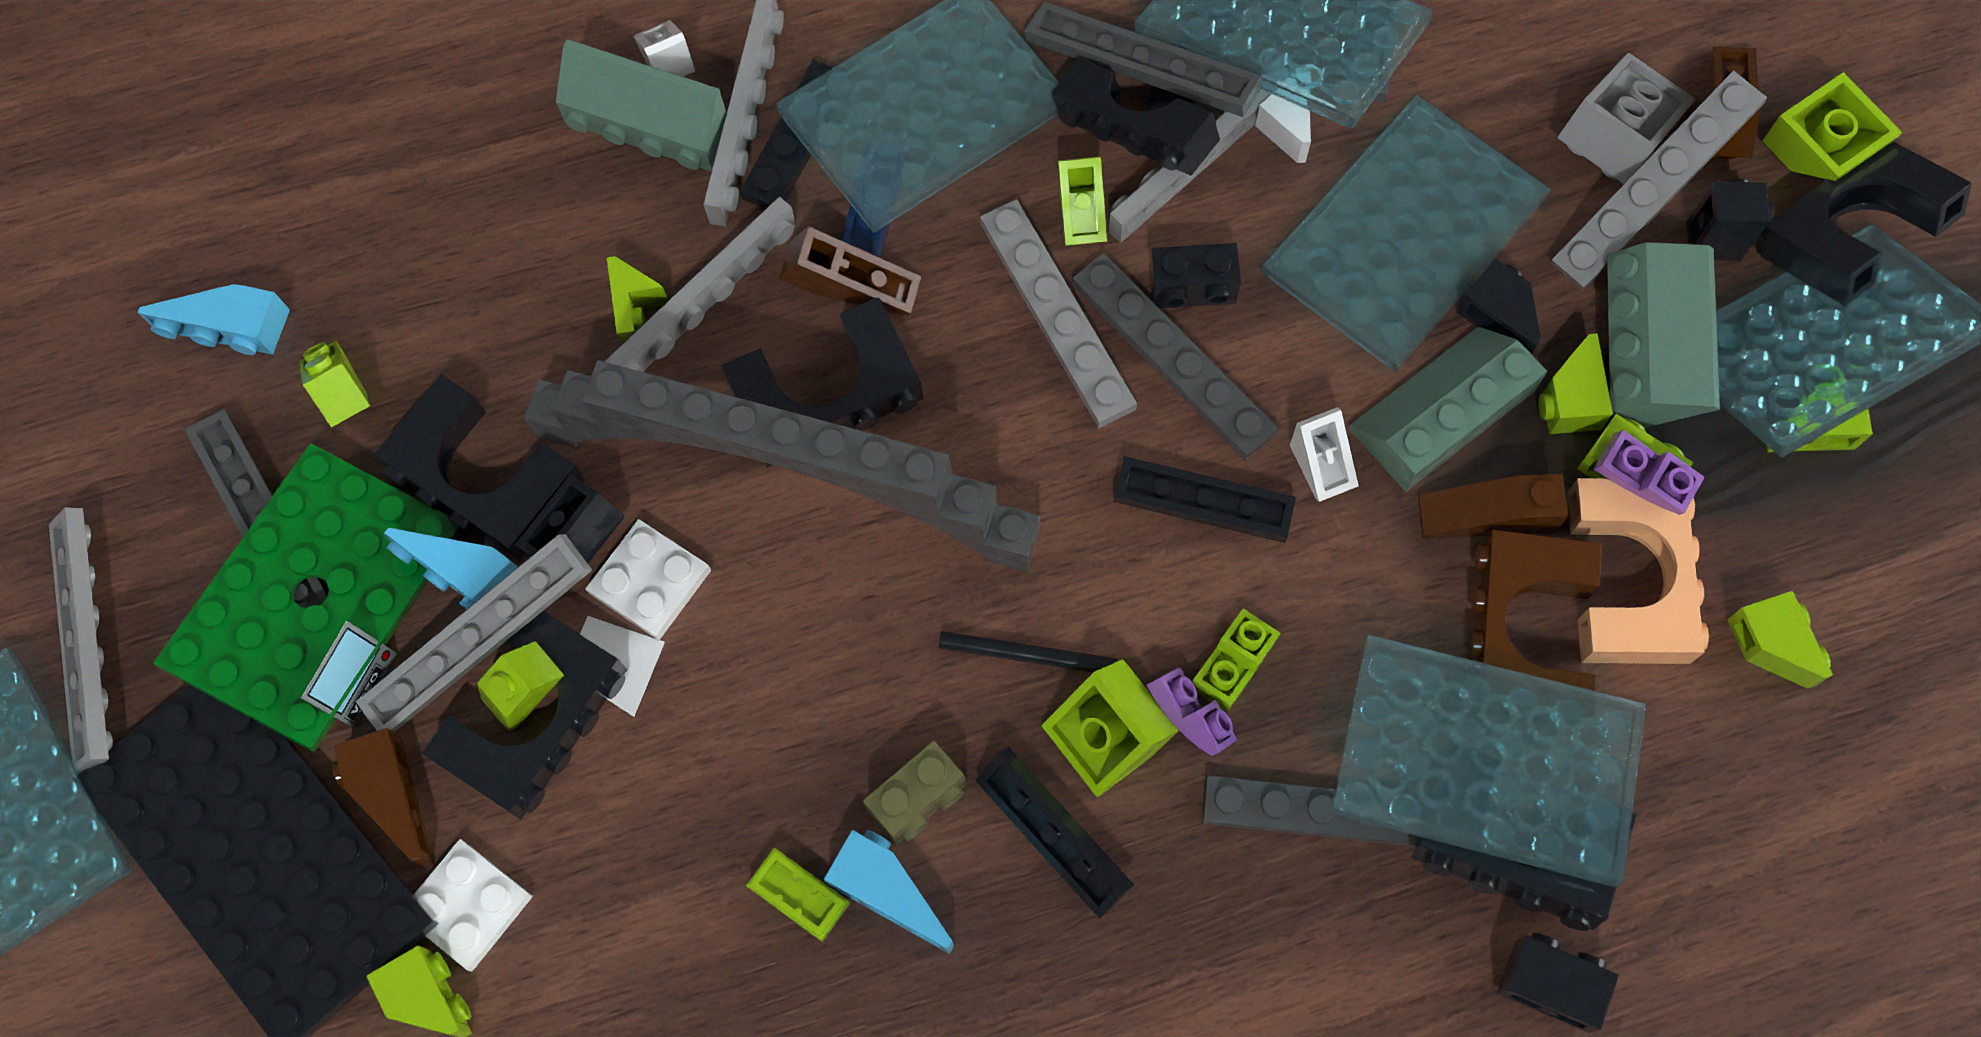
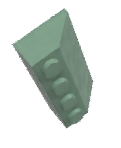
[556,39,727,172]
[1607,242,1720,428]
[1348,326,1548,492]

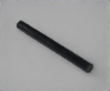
[939,631,1119,673]

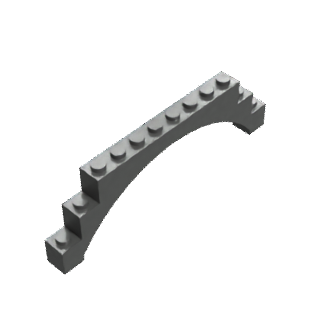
[524,360,1040,572]

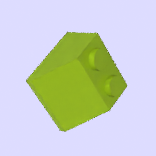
[1762,72,1902,181]
[1041,659,1180,797]

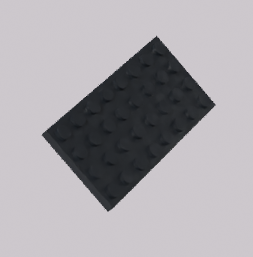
[74,685,438,1037]

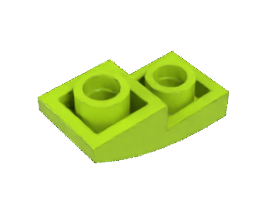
[1192,608,1281,713]

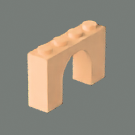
[1567,478,1709,664]

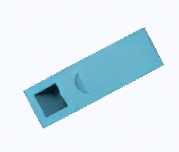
[138,284,290,355]
[384,528,518,610]

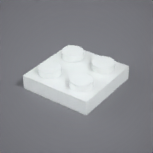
[586,519,711,640]
[415,839,533,972]

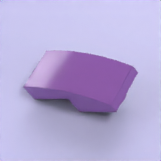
[1594,430,1705,515]
[1147,667,1237,756]

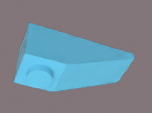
[824,830,954,954]

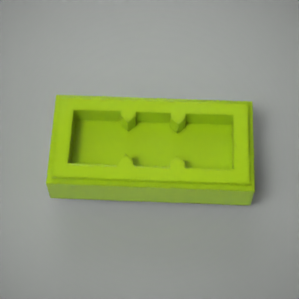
[746,847,850,942]

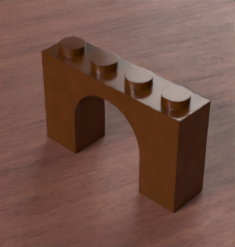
[1466,530,1602,729]

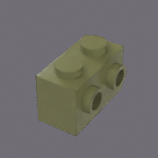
[863,741,966,845]

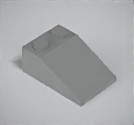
[1557,52,1696,184]

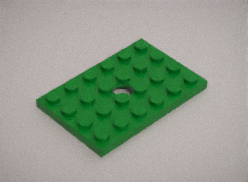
[153,443,462,752]

